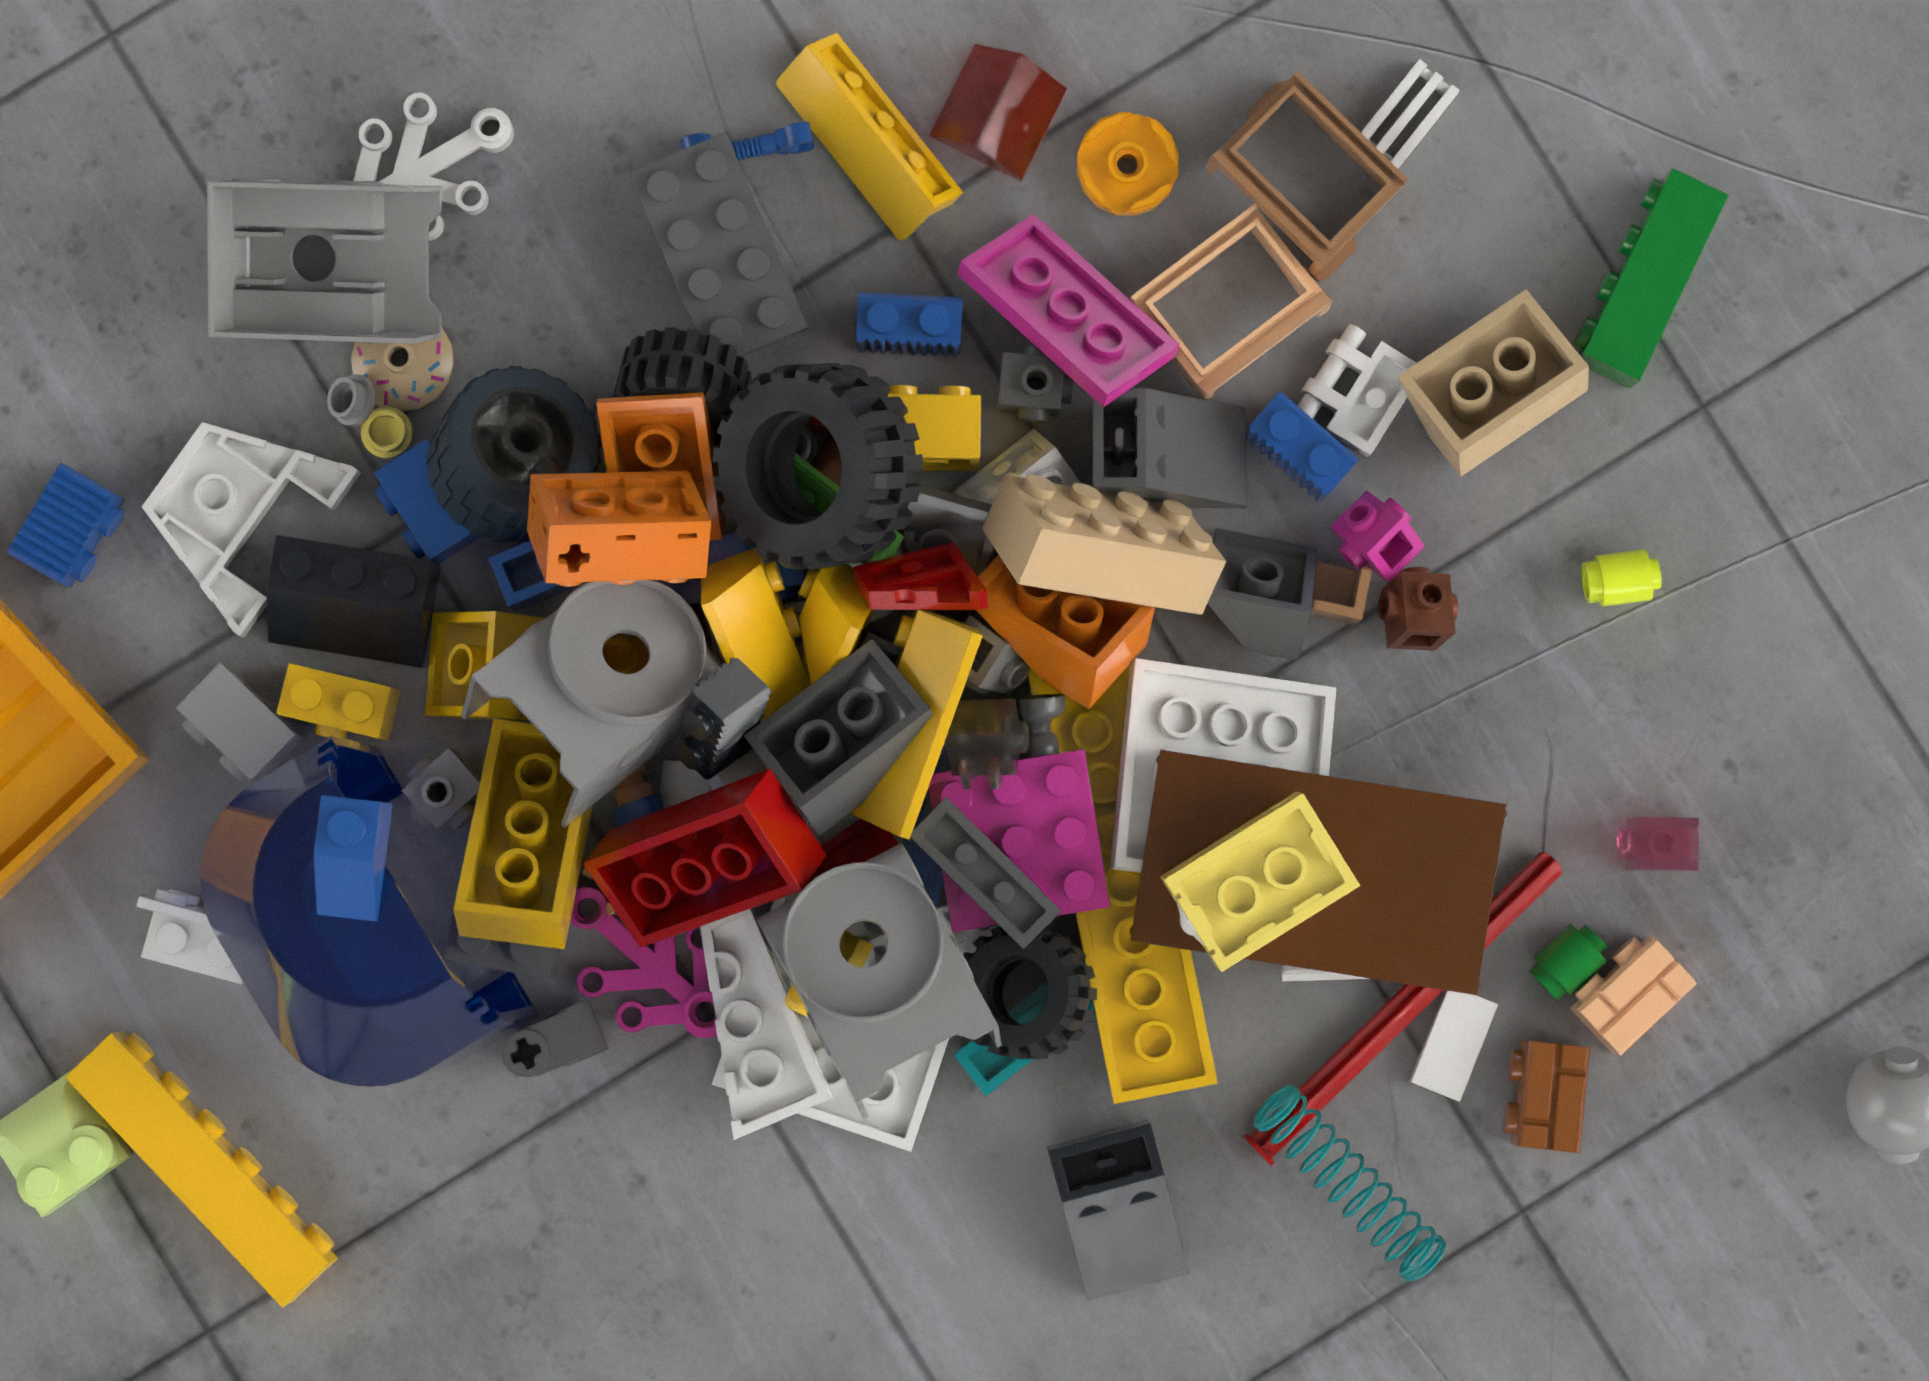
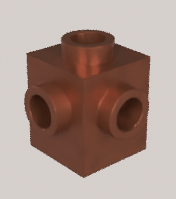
[1378,567,1458,651]

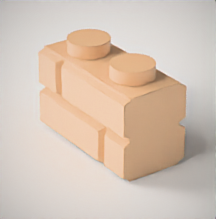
[1570,936,1697,1056]

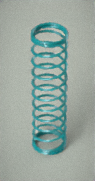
[1253,1085,1446,1282]

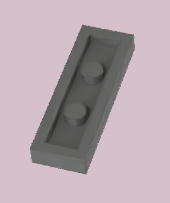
[911,797,1061,949]

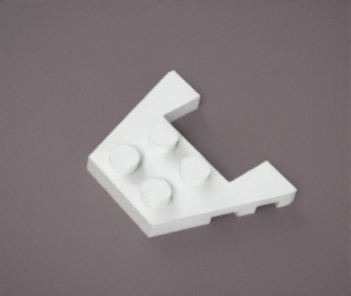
[142,422,361,638]

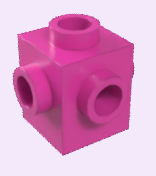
[1330,490,1425,583]

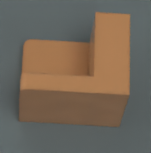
[1310,562,1372,625]

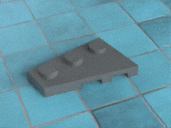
[904,485,993,623]

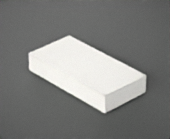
[1409,990,1498,1102]

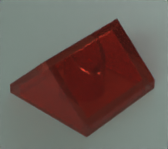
[930,44,1067,182]

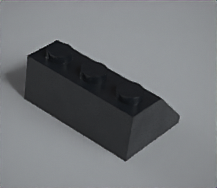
[267,535,441,668]

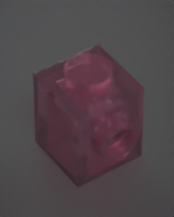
[1617,817,1699,871]

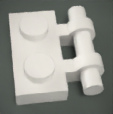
[1297,324,1416,458]

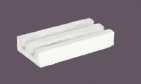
[1361,59,1460,169]

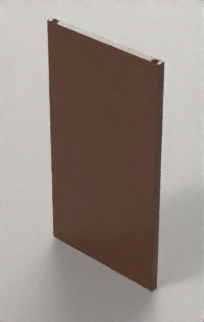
[1129,750,1507,995]

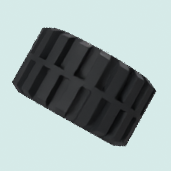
[613,327,752,445]
[963,926,1097,1060]

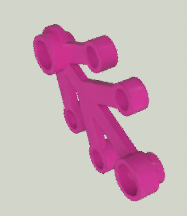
[570,887,717,1038]

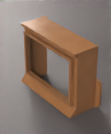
[1204,71,1409,281]

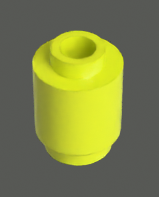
[1581,549,1662,607]

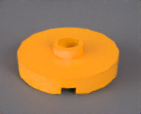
[1076,112,1179,216]

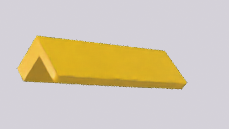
[776,33,964,241]

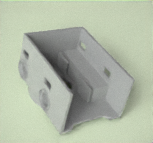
[207,178,442,344]
[461,580,724,828]
[757,843,1002,1119]

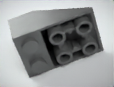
[1090,388,1247,508]

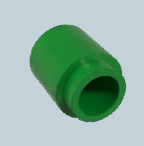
[1528,924,1607,1001]

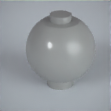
[1845,1046,1929,1164]

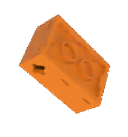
[527,471,711,587]

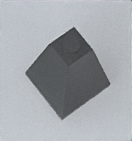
[1207,528,1318,661]

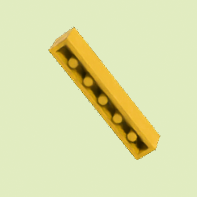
[65,1031,338,1308]

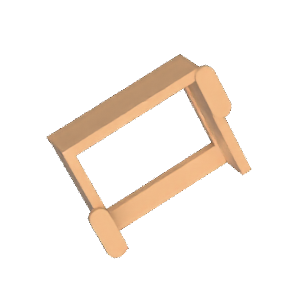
[1130,204,1332,400]

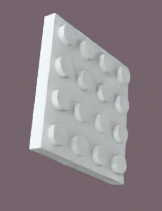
[1110,658,1336,873]

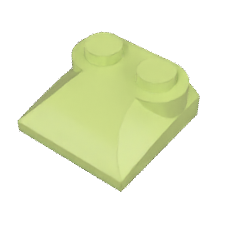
[0,1070,133,1217]

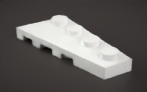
[700,908,833,1140]

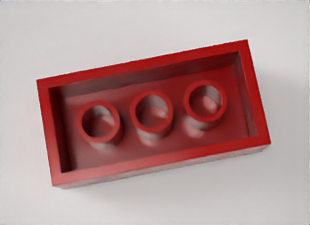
[583,768,827,948]

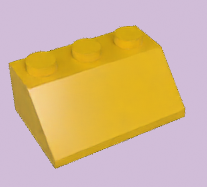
[700,547,811,722]

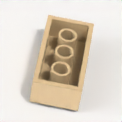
[982,474,1226,615]

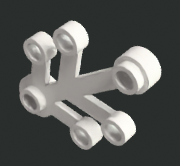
[353,92,514,241]

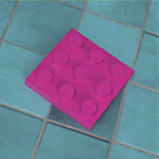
[928,748,1110,932]

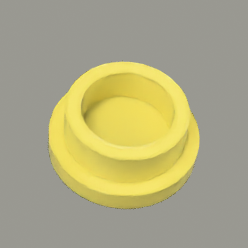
[361,406,414,459]

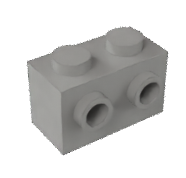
[176,662,305,782]

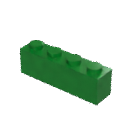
[1573,168,1729,388]

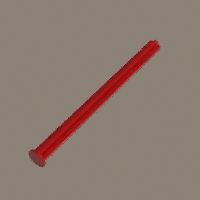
[1242,851,1562,1167]

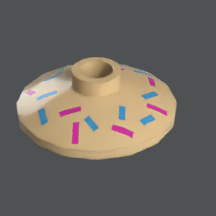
[351,327,455,412]

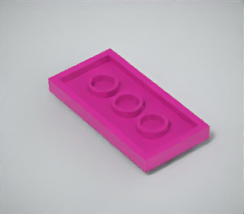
[957,214,1180,408]

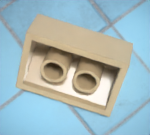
[1398,289,1589,477]

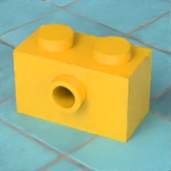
[276,663,401,742]

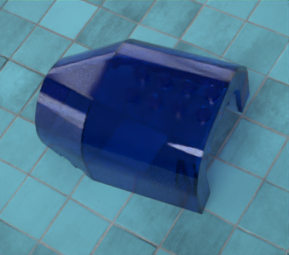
[200,735,539,1087]

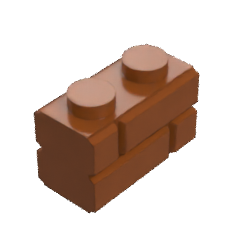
[1503,1039,1590,1153]

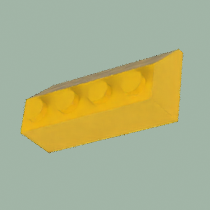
[850,610,983,840]

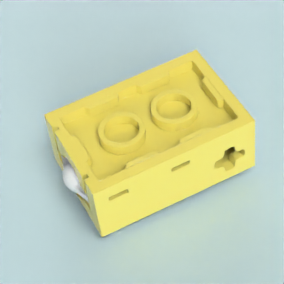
[1160,792,1360,972]

